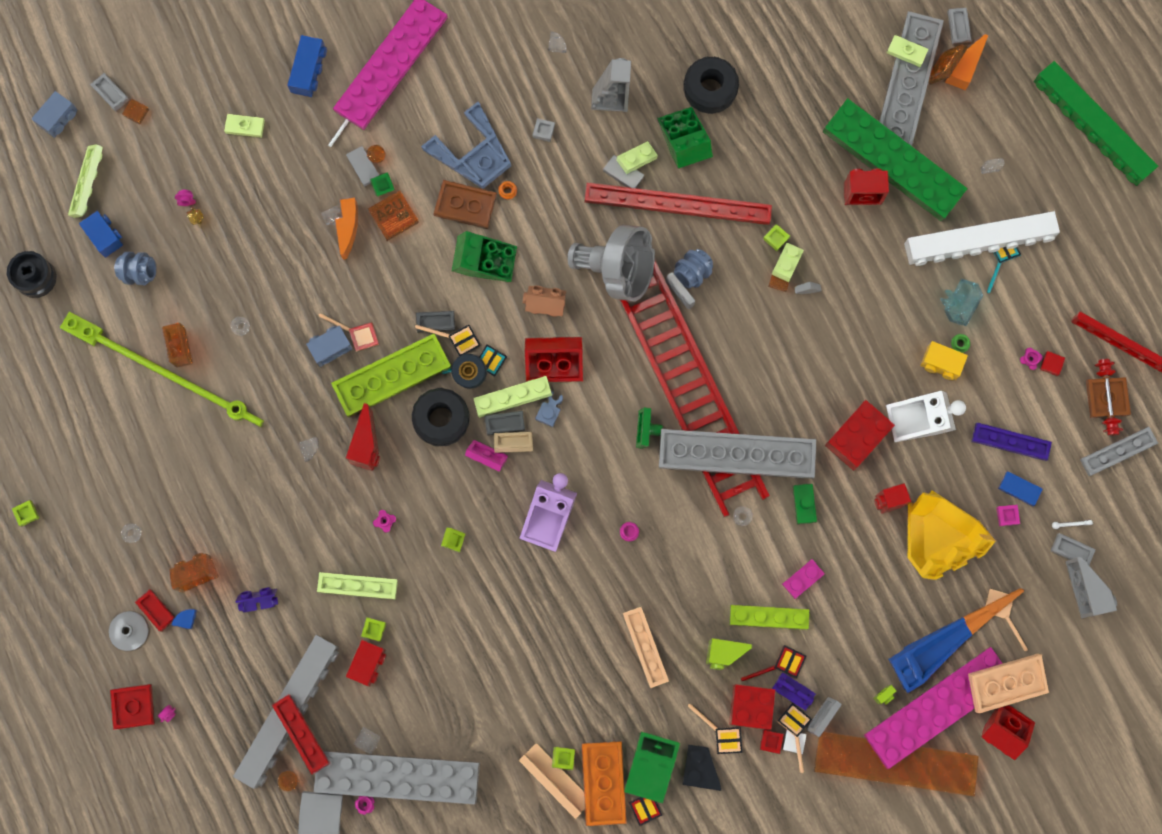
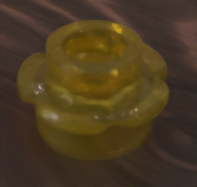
[187,207,204,225]

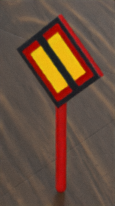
[741,645,807,681]
[629,797,662,826]

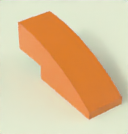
[335,197,358,260]

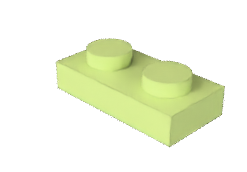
[616,141,658,174]
[772,243,804,282]

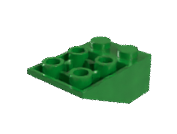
[657,107,713,169]
[451,231,517,282]
[624,731,680,804]

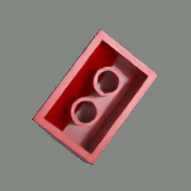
[525,337,583,382]

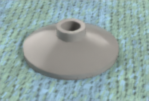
[109,611,149,651]

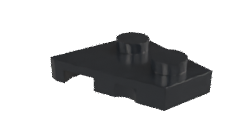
[682,744,721,791]

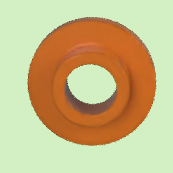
[499,181,517,200]

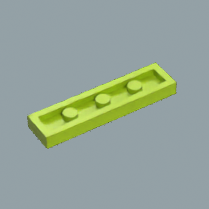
[729,605,809,630]

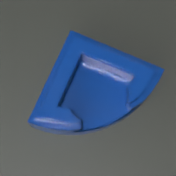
[172,609,197,629]

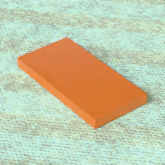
[581,741,627,826]

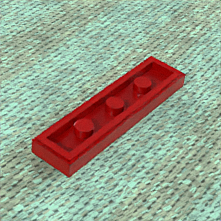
[272,694,330,775]

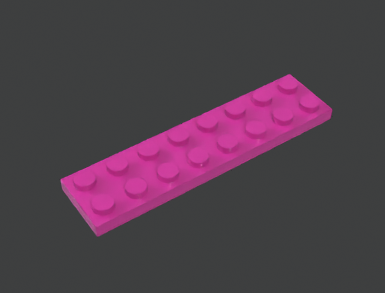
[333,0,448,130]
[864,647,1003,769]

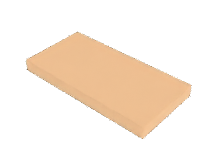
[968,654,1049,713]

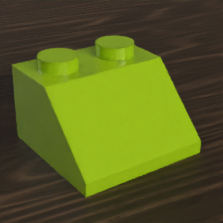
[706,638,752,670]

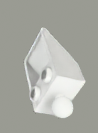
[886,391,966,442]

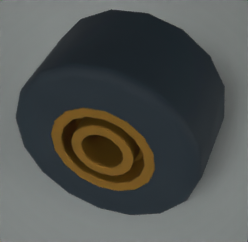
[452,354,487,389]

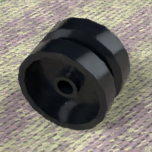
[6,251,57,298]

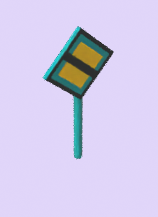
[987,247,1021,293]
[441,344,508,377]

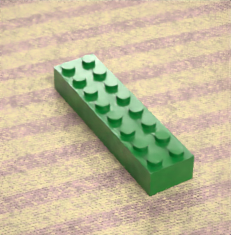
[823,98,968,221]

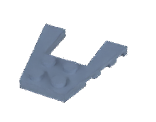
[421,102,511,189]

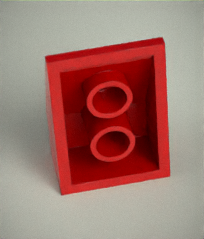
[346,403,380,471]

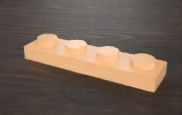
[623,607,669,688]

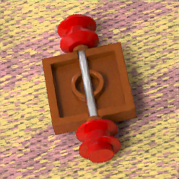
[1086,359,1131,436]

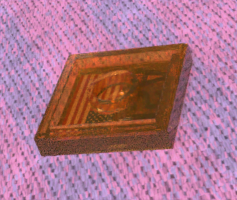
[928,44,968,85]
[368,191,419,241]

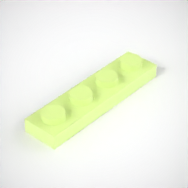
[68,144,103,218]
[473,376,552,418]
[317,572,398,600]

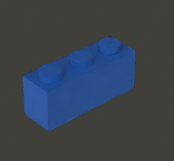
[287,35,327,97]

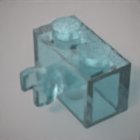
[940,279,984,326]

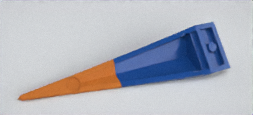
[888,588,1024,693]

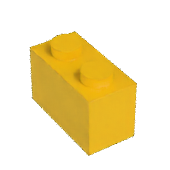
[920,341,968,380]

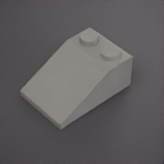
[1065,557,1117,619]

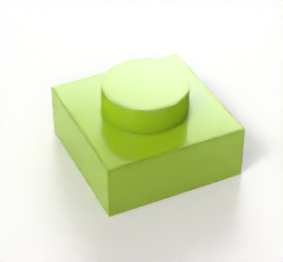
[763,224,790,251]
[12,500,39,527]
[441,527,465,552]
[361,617,386,642]
[873,685,896,705]
[552,747,575,770]

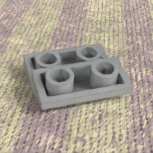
[298,791,343,834]

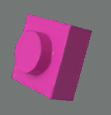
[996,505,1020,527]

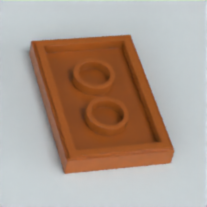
[433,180,497,229]

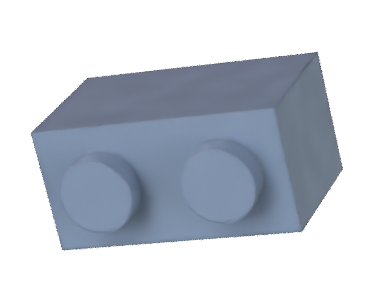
[32,91,78,138]
[306,325,353,367]

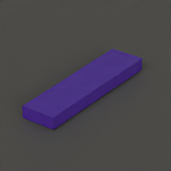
[971,423,1052,461]

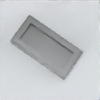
[947,8,972,46]
[90,73,129,112]
[346,146,379,187]
[603,155,644,188]
[666,272,695,309]
[1051,533,1096,565]
[806,697,842,737]

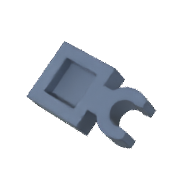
[535,391,563,428]

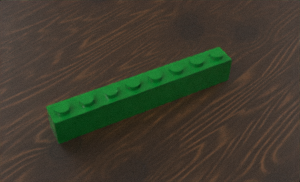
[1033,61,1159,186]

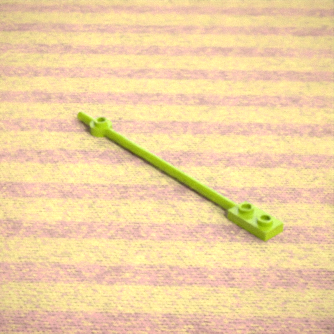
[59,312,264,427]

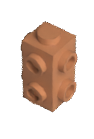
[522,285,566,317]

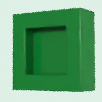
[370,172,395,197]

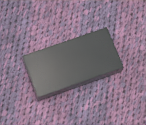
[416,311,455,333]
[485,411,525,436]

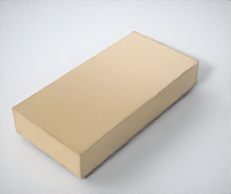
[494,432,533,453]

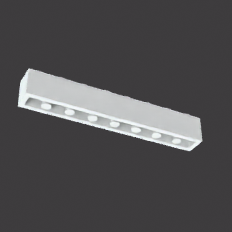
[904,211,1060,266]

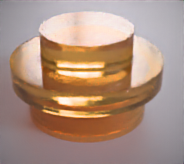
[367,145,385,163]
[278,771,298,791]

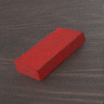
[135,589,175,632]

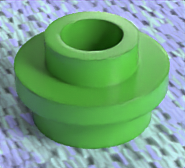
[951,334,970,353]

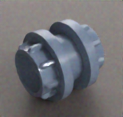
[674,249,713,289]
[114,252,157,285]

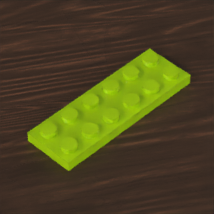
[331,333,451,418]

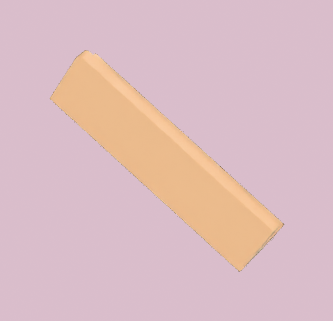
[519,744,585,819]

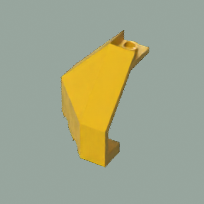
[907,490,996,580]

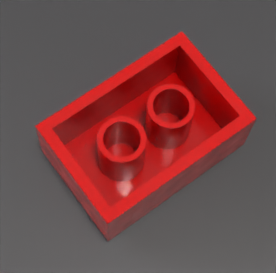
[825,400,895,471]

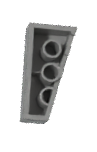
[591,58,631,112]

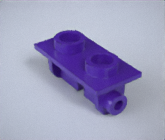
[235,587,278,613]
[772,672,816,711]

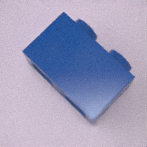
[79,211,123,258]

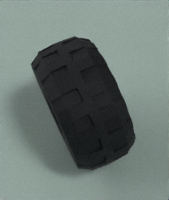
[684,56,739,114]
[412,388,470,447]

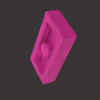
[465,440,508,472]
[782,559,825,599]

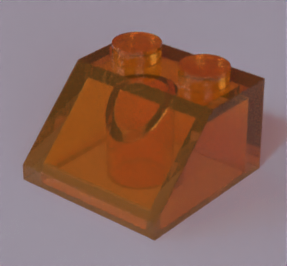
[169,553,219,593]

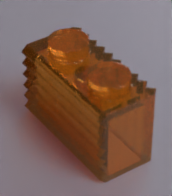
[162,323,193,368]

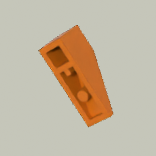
[944,34,988,90]

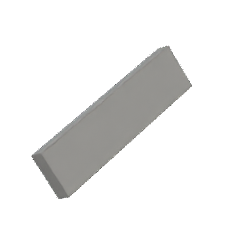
[1080,427,1158,477]

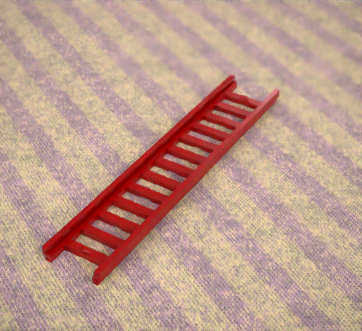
[620,261,770,517]

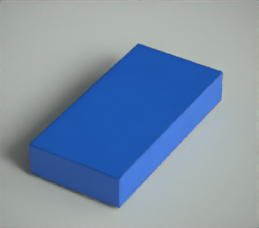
[998,471,1042,506]

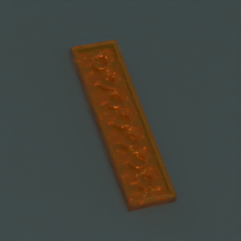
[814,732,979,796]

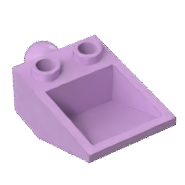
[519,473,577,552]

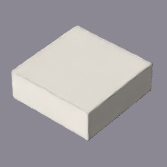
[782,730,807,754]

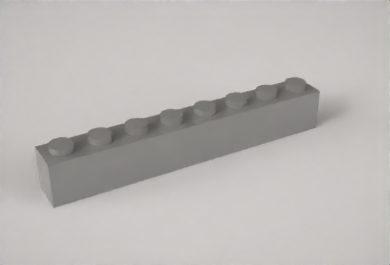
[233,635,339,789]

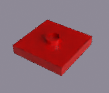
[110,684,155,730]

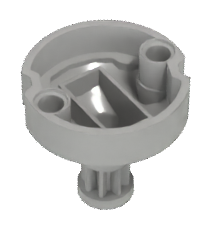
[568,225,655,301]

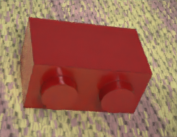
[874,483,911,514]
[346,640,387,687]

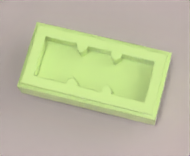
[887,35,928,67]
[224,114,265,138]

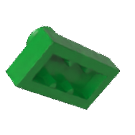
[636,407,663,449]
[793,484,817,525]

